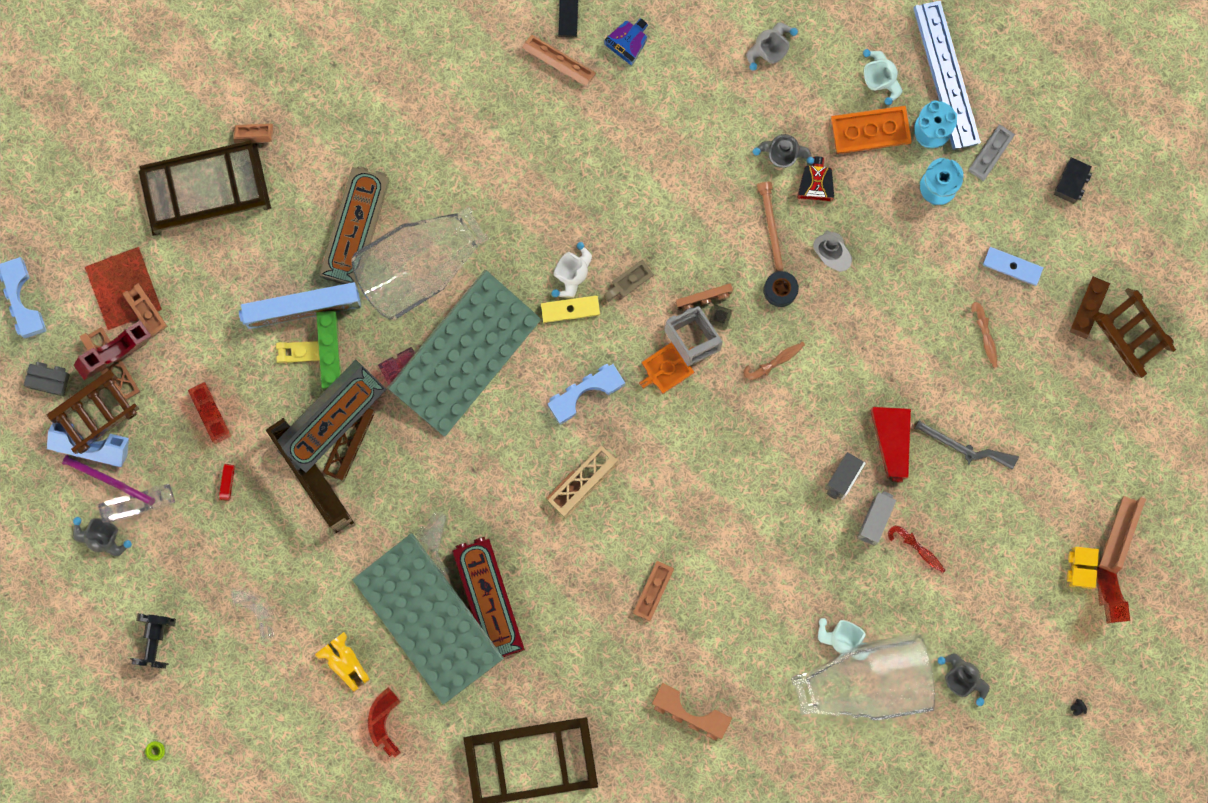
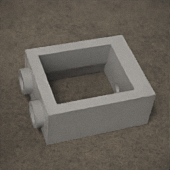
[664,306,723,366]
[857,491,896,546]

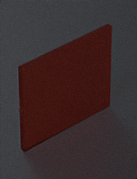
[85,247,162,330]

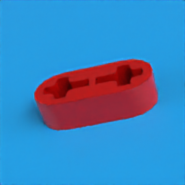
[219,464,235,501]

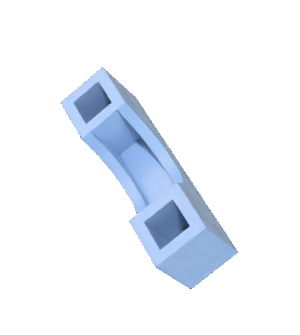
[0,257,47,338]
[548,364,625,425]
[47,422,129,467]

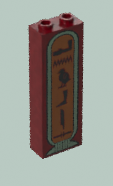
[452,537,525,657]

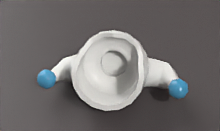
[551,242,592,299]

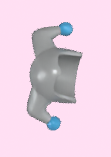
[746,22,798,71]

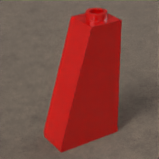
[871,407,911,483]

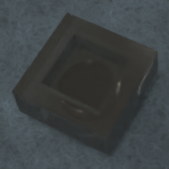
[709,304,733,329]

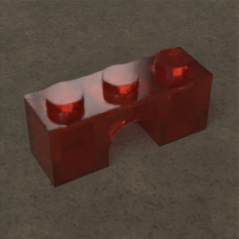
[188,382,232,444]

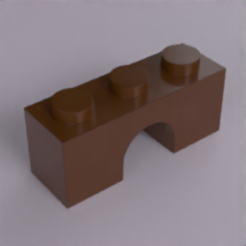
[1069,276,1111,340]

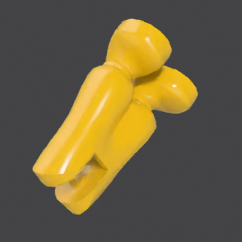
[315,632,370,692]

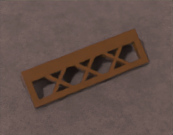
[323,408,375,482]

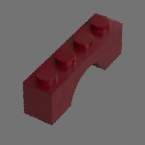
[73,321,151,381]

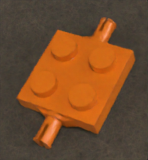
[639,342,695,394]

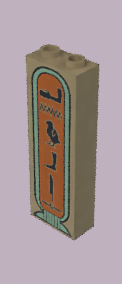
[319,166,390,288]

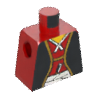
[797,156,834,202]

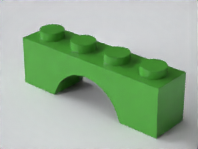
[316,311,342,391]

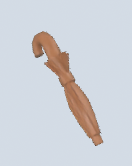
[971,302,998,368]
[743,342,805,380]

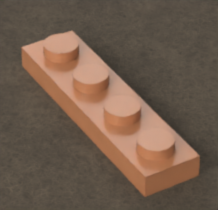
[522,35,596,86]

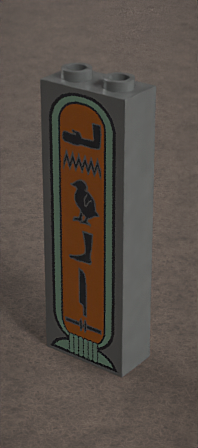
[277,359,387,472]

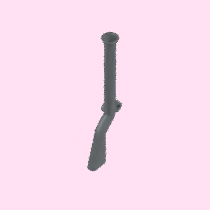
[914,419,1019,469]

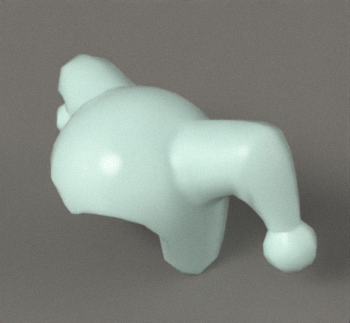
[818,618,877,659]

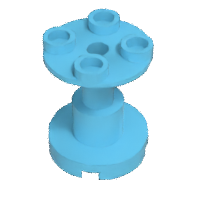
[914,100,957,148]
[920,158,963,205]

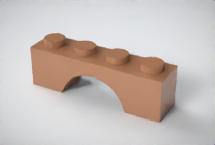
[652,683,732,741]

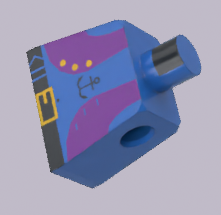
[604,18,648,66]

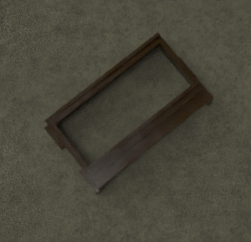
[266,418,356,533]

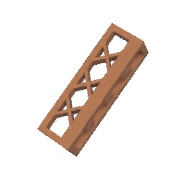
[79,327,140,400]
[1098,496,1146,574]

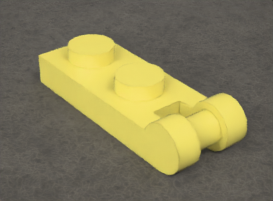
[276,341,320,363]

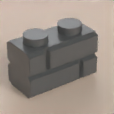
[24,362,70,397]

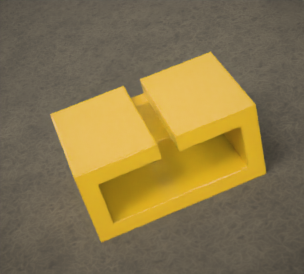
[1067,547,1099,589]

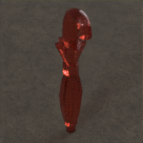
[888,525,946,574]

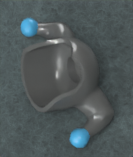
[753,134,814,168]
[73,517,132,556]
[938,653,990,706]

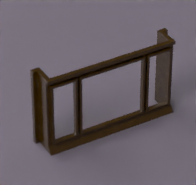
[463,717,598,803]

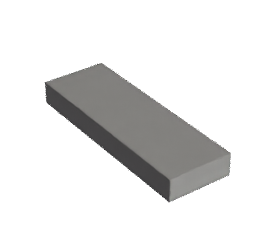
[968,124,1015,181]

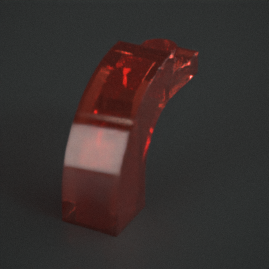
[368,687,402,758]

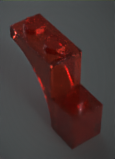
[1095,567,1131,624]

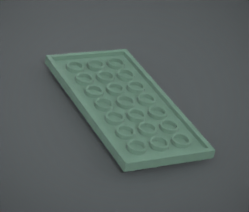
[387,270,541,437]
[352,533,504,705]

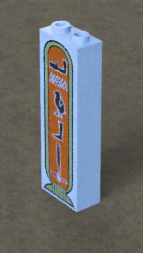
[239,282,361,329]

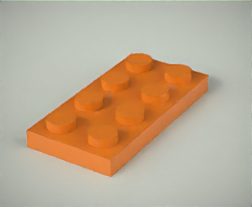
[831,106,912,154]

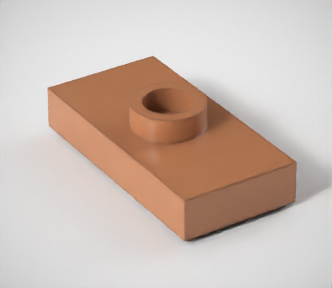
[233,124,274,143]

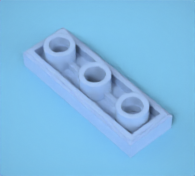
[983,247,1044,286]

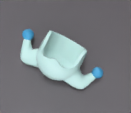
[863,49,902,105]

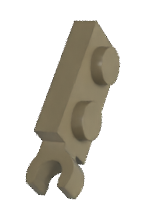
[605,260,654,302]

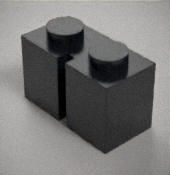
[1053,157,1092,204]

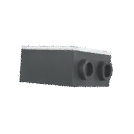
[825,452,865,500]

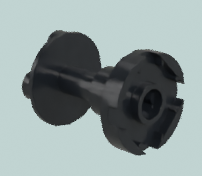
[130,613,176,669]

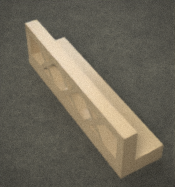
[548,445,619,519]

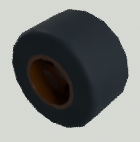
[764,271,799,307]

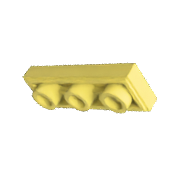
[541,296,600,323]

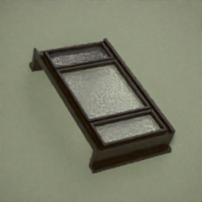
[138,140,272,236]

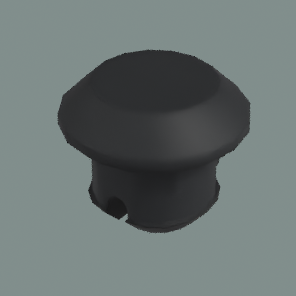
[1070,699,1087,716]

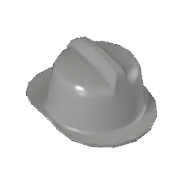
[813,230,852,272]

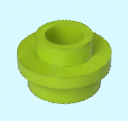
[145,741,165,761]

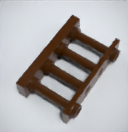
[1093,288,1176,378]
[46,369,140,454]

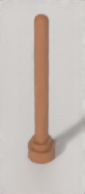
[757,181,783,272]

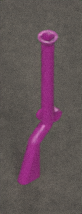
[62,454,155,505]

